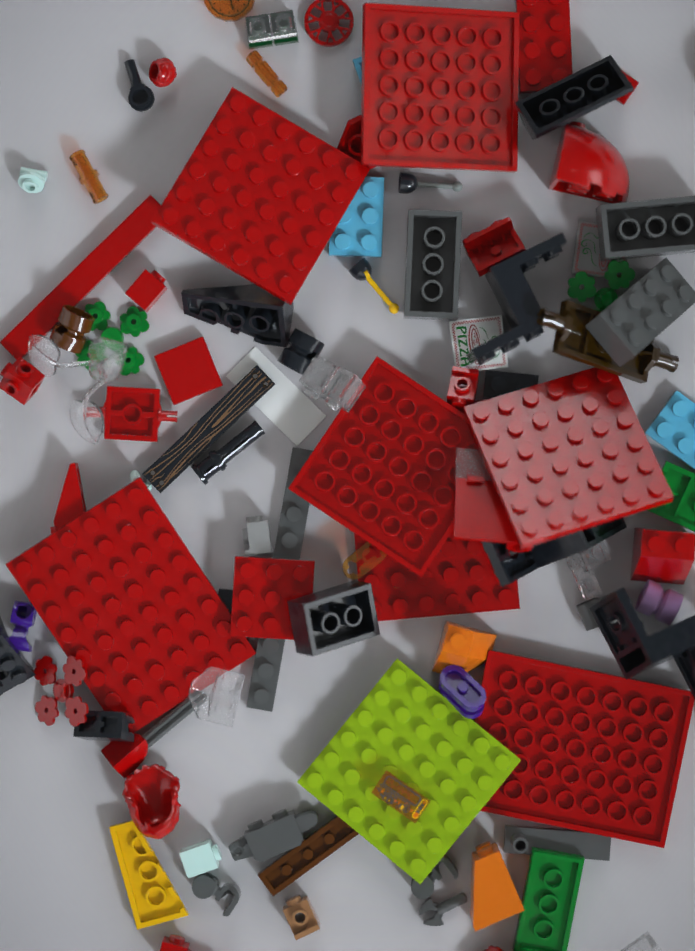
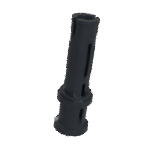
[191,421,265,485]

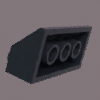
[515,55,634,140]

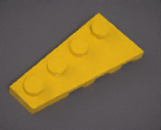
[109,820,189,930]

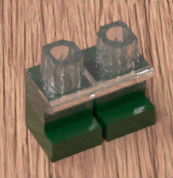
[245,10,299,50]

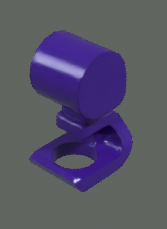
[9,601,37,652]

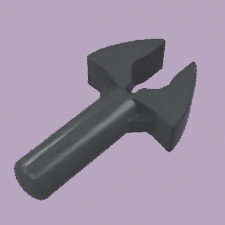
[419,892,468,926]

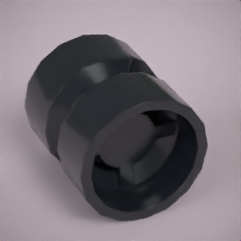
[277,328,325,377]

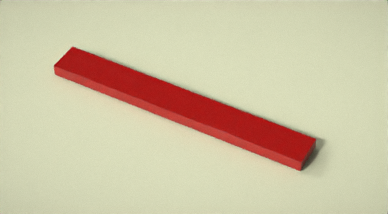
[0,194,161,360]

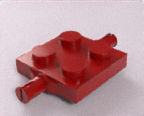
[87,386,178,442]

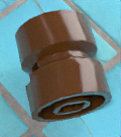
[49,305,95,353]

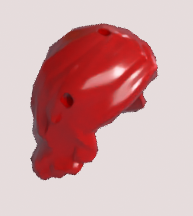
[122,764,181,839]

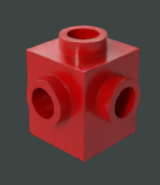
[0,357,46,405]

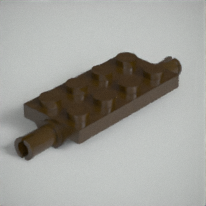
[537,300,679,384]

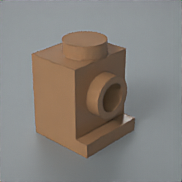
[283,895,320,940]

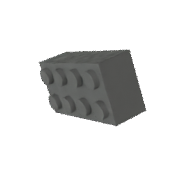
[596,196,695,261]
[404,209,462,321]
[585,257,695,367]

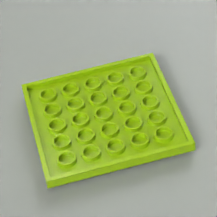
[297,658,521,884]

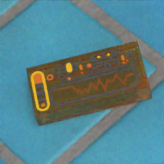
[371,770,431,823]

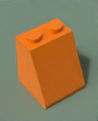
[470,841,525,931]

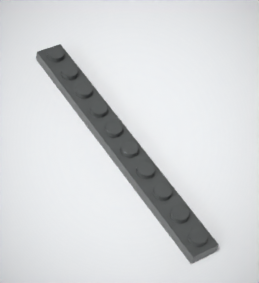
[246,447,313,712]

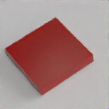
[154,336,223,405]

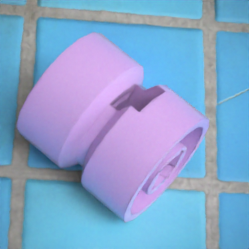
[635,580,683,626]

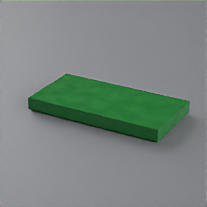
[513,847,585,951]

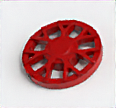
[304,0,354,47]

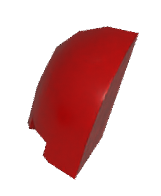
[101,733,148,779]

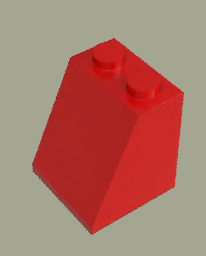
[630,528,695,585]

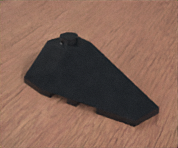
[181,284,294,348]

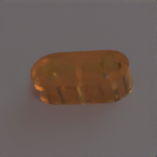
[342,542,386,580]

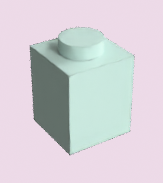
[179,839,222,878]

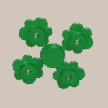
[567,260,635,312]
[75,302,149,376]

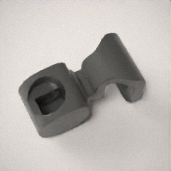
[411,854,458,899]
[192,872,241,916]

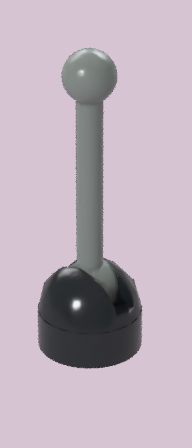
[398,172,462,194]

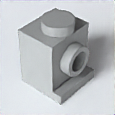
[242,516,272,555]

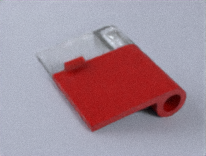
[454,448,533,552]

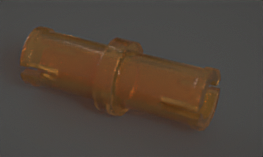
[69,150,109,204]

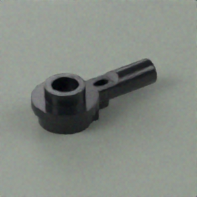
[124,59,155,112]

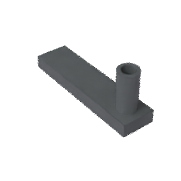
[503,825,611,861]

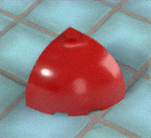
[548,121,629,204]

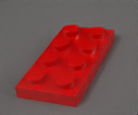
[515,0,572,93]

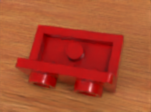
[462,217,526,277]

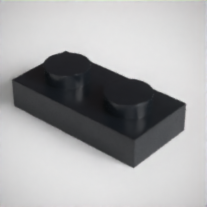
[483,370,539,398]

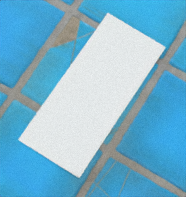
[226,346,326,446]

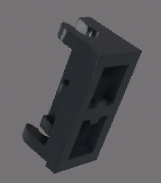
[73,711,135,742]

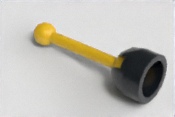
[349,258,399,314]

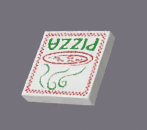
[449,315,508,371]

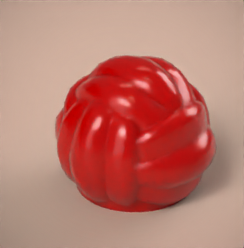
[149,57,177,87]

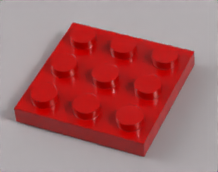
[230,556,315,640]

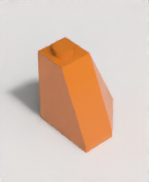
[432,620,497,674]

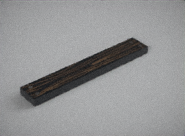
[142,365,275,493]

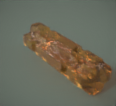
[246,50,287,97]

